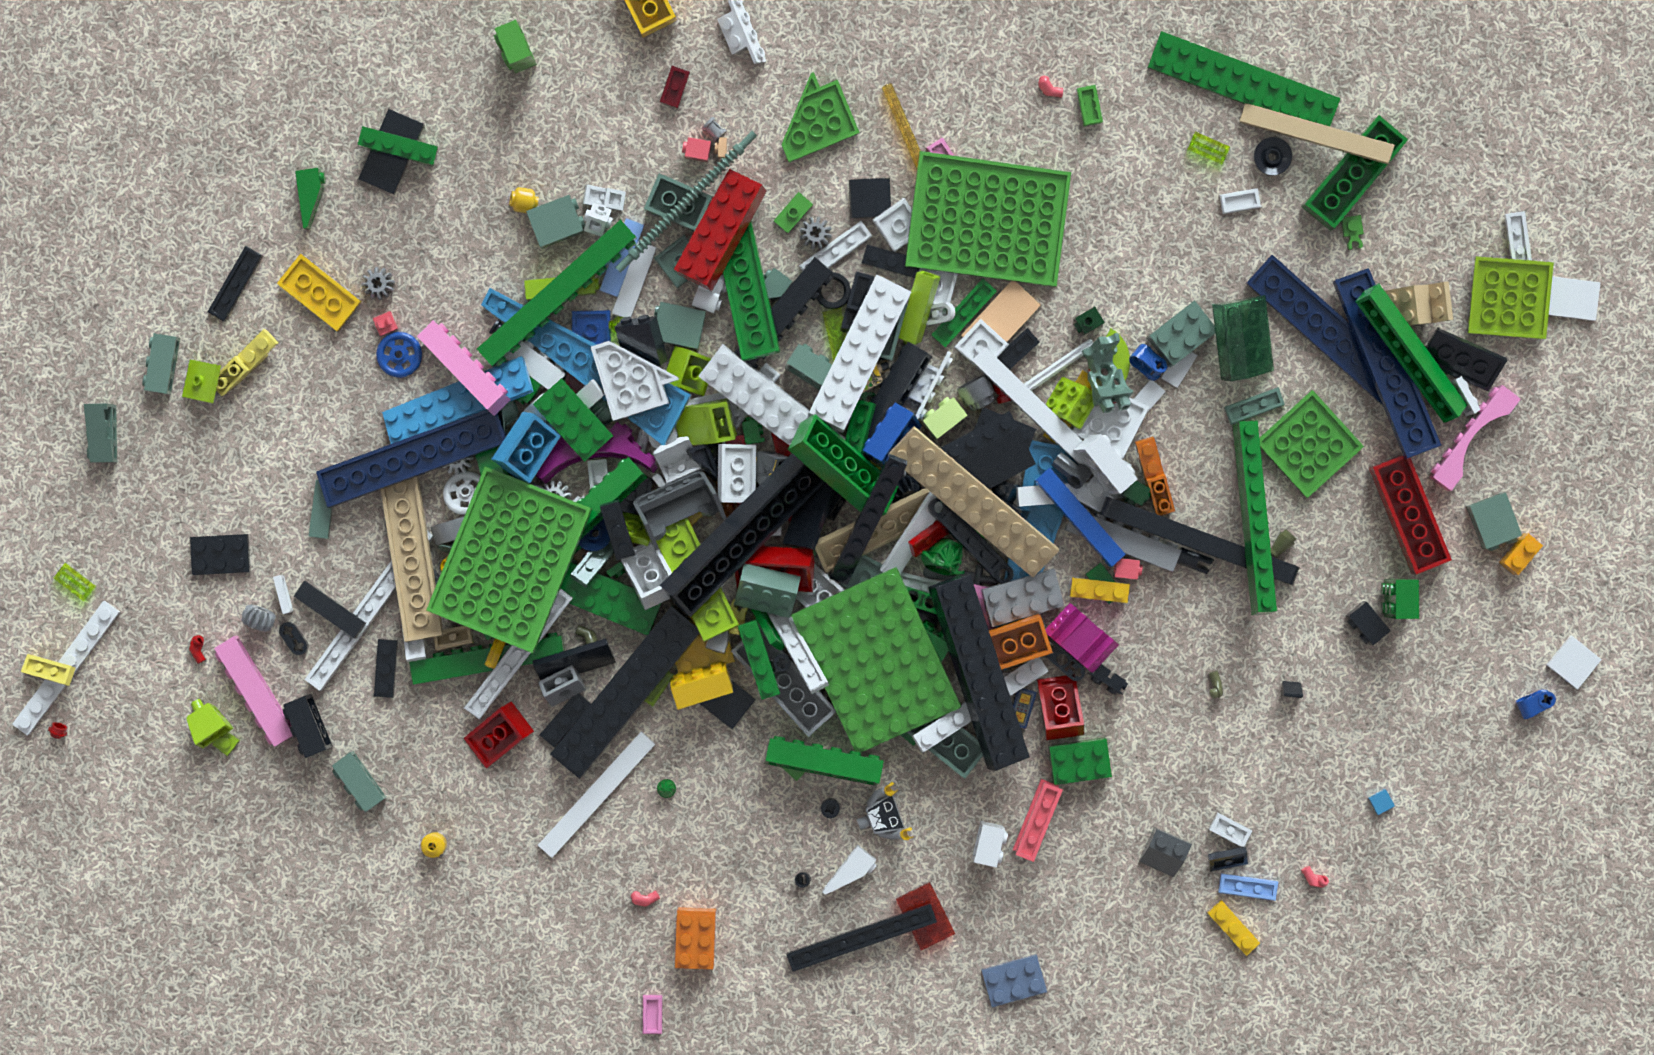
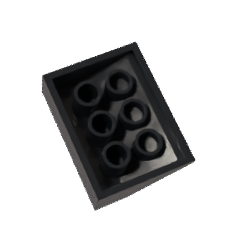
[941,411,1036,489]

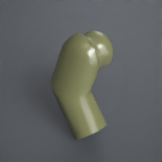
[575,625,598,644]
[1208,671,1223,699]

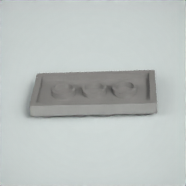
[981,569,1064,627]

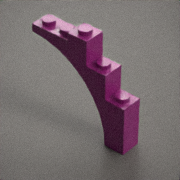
[535,422,658,484]

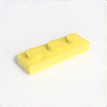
[21,654,76,686]

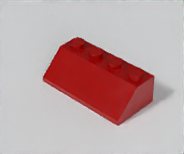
[735,546,815,592]

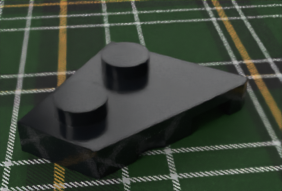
[686,442,722,482]

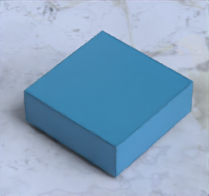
[1368,789,1395,815]

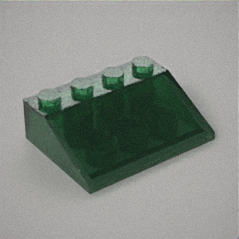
[1212,295,1274,382]

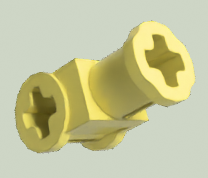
[729,599,749,635]

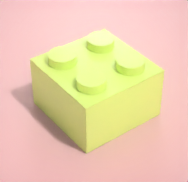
[922,397,968,440]

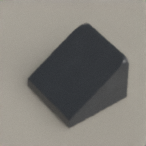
[1281,681,1303,698]

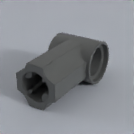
[1051,453,1092,489]

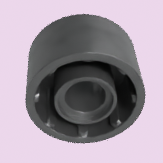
[957,374,995,411]

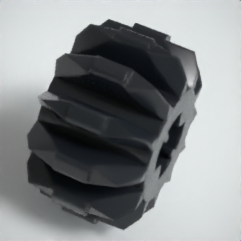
[892,475,921,503]

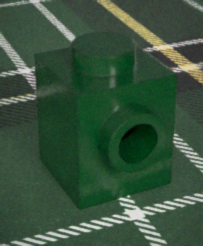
[1073,306,1105,336]
[1119,481,1151,506]

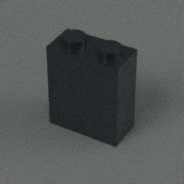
[615,315,668,366]

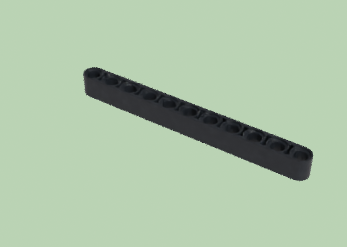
[1100,496,1300,585]

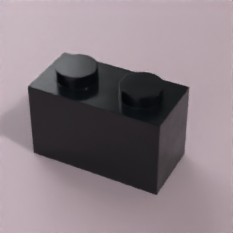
[1346,601,1391,646]

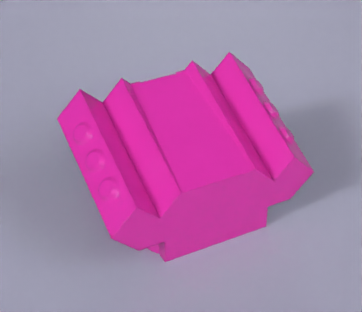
[1045,603,1119,673]

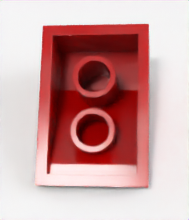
[1037,674,1084,741]
[463,701,534,769]

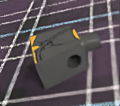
[756,451,788,485]

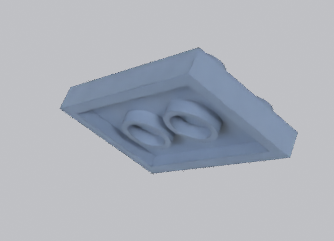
[981,954,1047,1007]

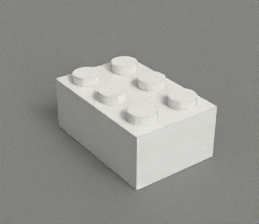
[1073,434,1137,494]

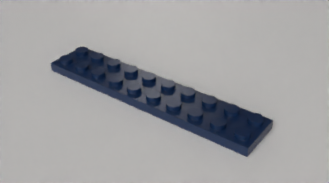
[1245,255,1383,406]
[1333,268,1442,459]
[316,409,506,508]

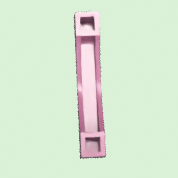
[1429,385,1521,491]

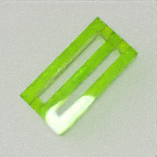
[1187,131,1230,165]
[53,563,96,601]

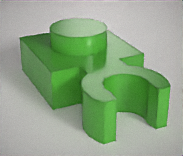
[1341,215,1364,250]

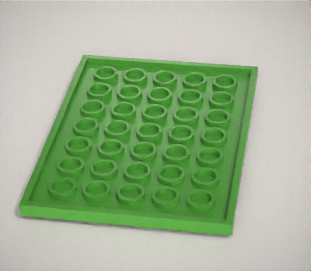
[905,151,1071,287]
[426,466,592,654]
[791,567,962,753]

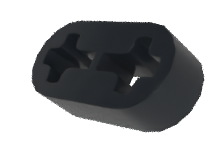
[279,622,309,655]

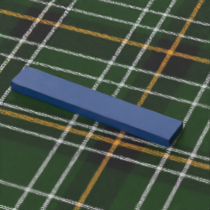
[1034,467,1125,568]

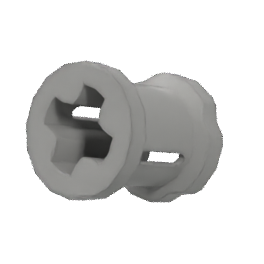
[701,117,727,142]

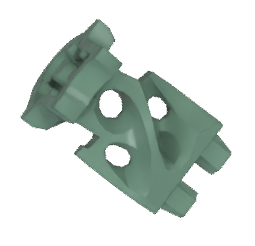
[1082,333,1133,413]

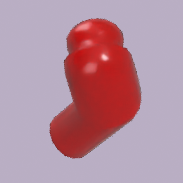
[189,635,206,664]

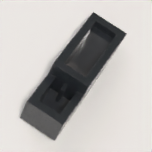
[840,271,875,333]

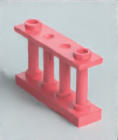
[1012,779,1063,862]

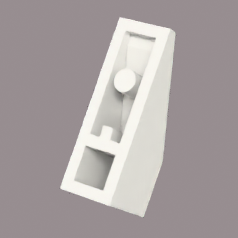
[822,844,876,895]

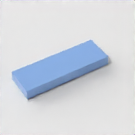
[1218,873,1278,901]

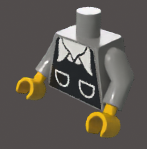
[857,782,914,841]

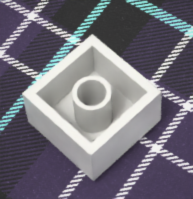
[972,821,1008,868]

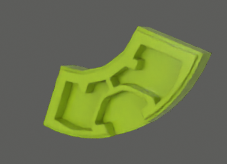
[1106,328,1130,380]

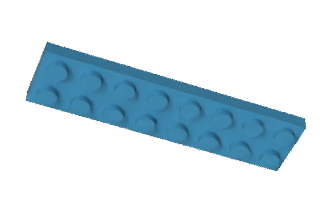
[382,356,534,444]

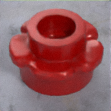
[48,722,67,739]

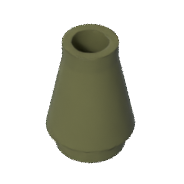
[1271,529,1297,558]

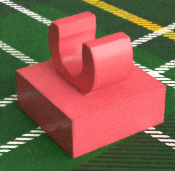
[372,311,398,336]

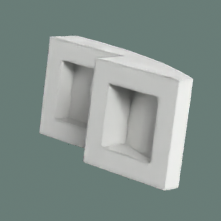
[582,185,626,211]

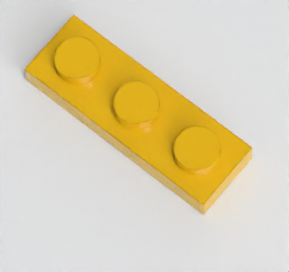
[1070,578,1130,603]
[1207,900,1260,956]

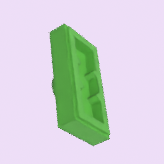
[1076,85,1103,127]
[774,192,813,233]

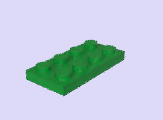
[533,378,613,462]

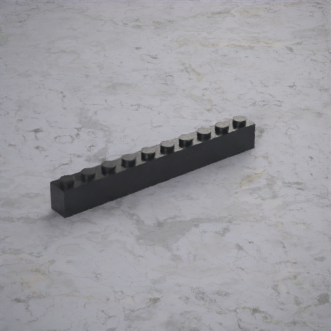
[826,342,932,521]

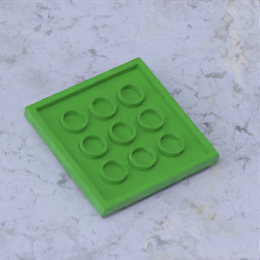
[1259,390,1364,498]

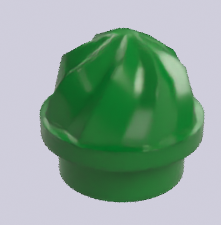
[657,779,676,798]

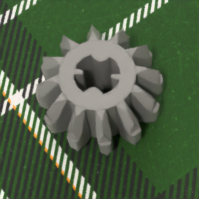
[800,217,832,249]
[362,267,395,300]
[241,604,276,632]

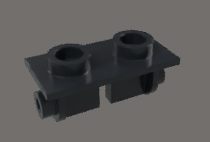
[1088,664,1128,696]

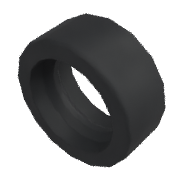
[816,272,851,310]

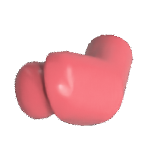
[1038,75,1063,98]
[1301,866,1329,888]
[630,890,660,907]

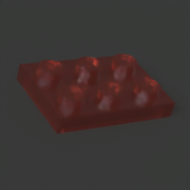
[896,881,955,951]

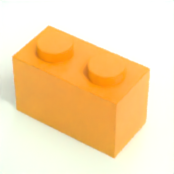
[1499,533,1543,575]

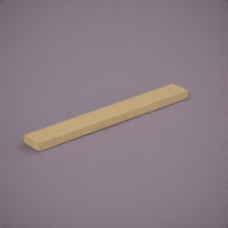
[1240,104,1395,165]

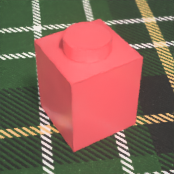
[682,137,712,162]
[1113,558,1143,580]

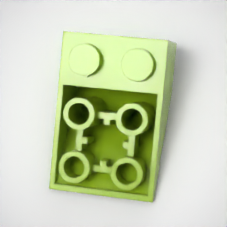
[676,398,737,445]

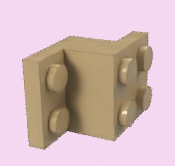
[1385,282,1453,326]

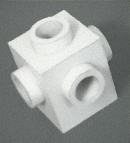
[584,203,613,236]

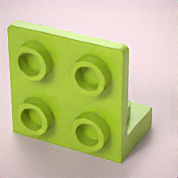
[1045,377,1094,429]

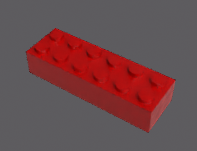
[674,169,767,292]
[1369,454,1452,575]

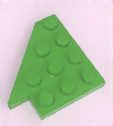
[781,72,860,163]

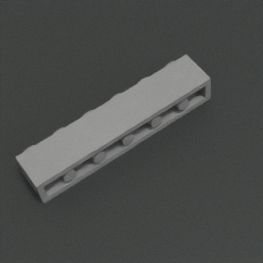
[1064,510,1182,572]

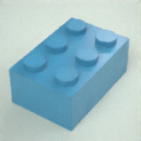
[492,412,561,484]

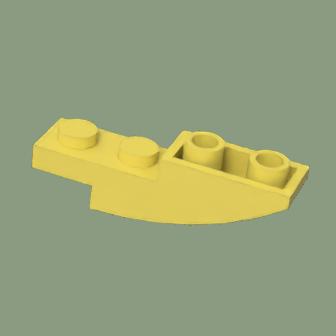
[216,329,278,396]

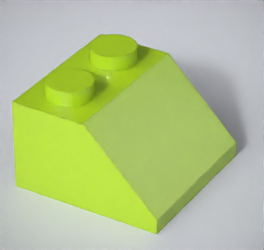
[666,346,711,396]

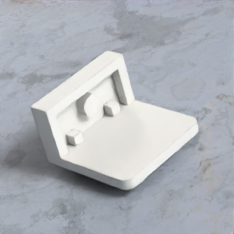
[653,437,704,484]

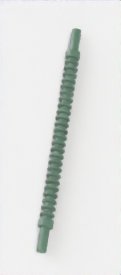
[615,131,757,273]

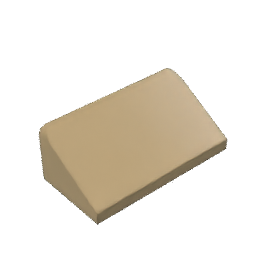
[433,625,474,651]

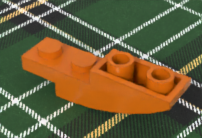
[1135,436,1175,516]

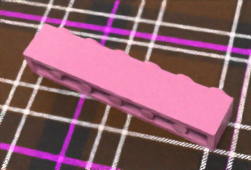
[417,320,511,416]
[214,636,293,747]

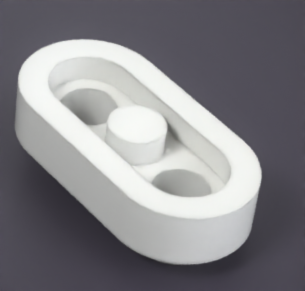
[926,303,955,325]

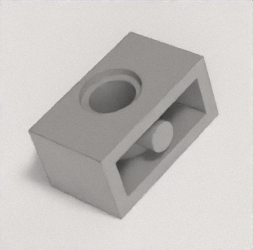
[538,665,586,707]

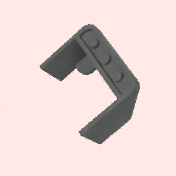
[633,471,727,550]

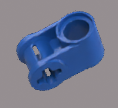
[1129,344,1168,381]
[1516,689,1556,719]

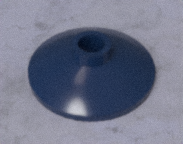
[579,519,611,552]

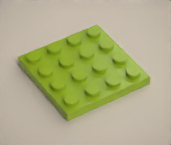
[1467,256,1554,339]

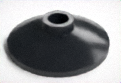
[1254,137,1292,176]

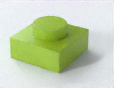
[212,732,240,756]

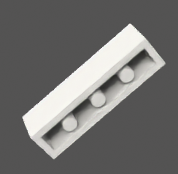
[505,340,566,390]

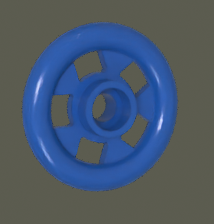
[376,332,422,378]

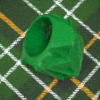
[921,538,965,576]

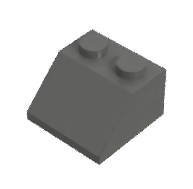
[1139,827,1192,877]

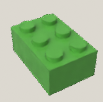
[493,19,537,74]

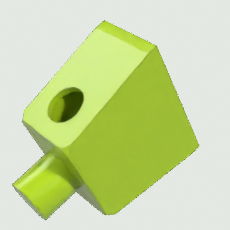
[186,699,233,749]

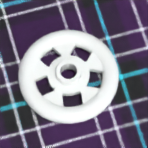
[443,471,481,515]

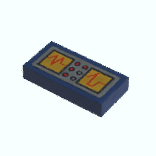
[1013,688,1037,729]

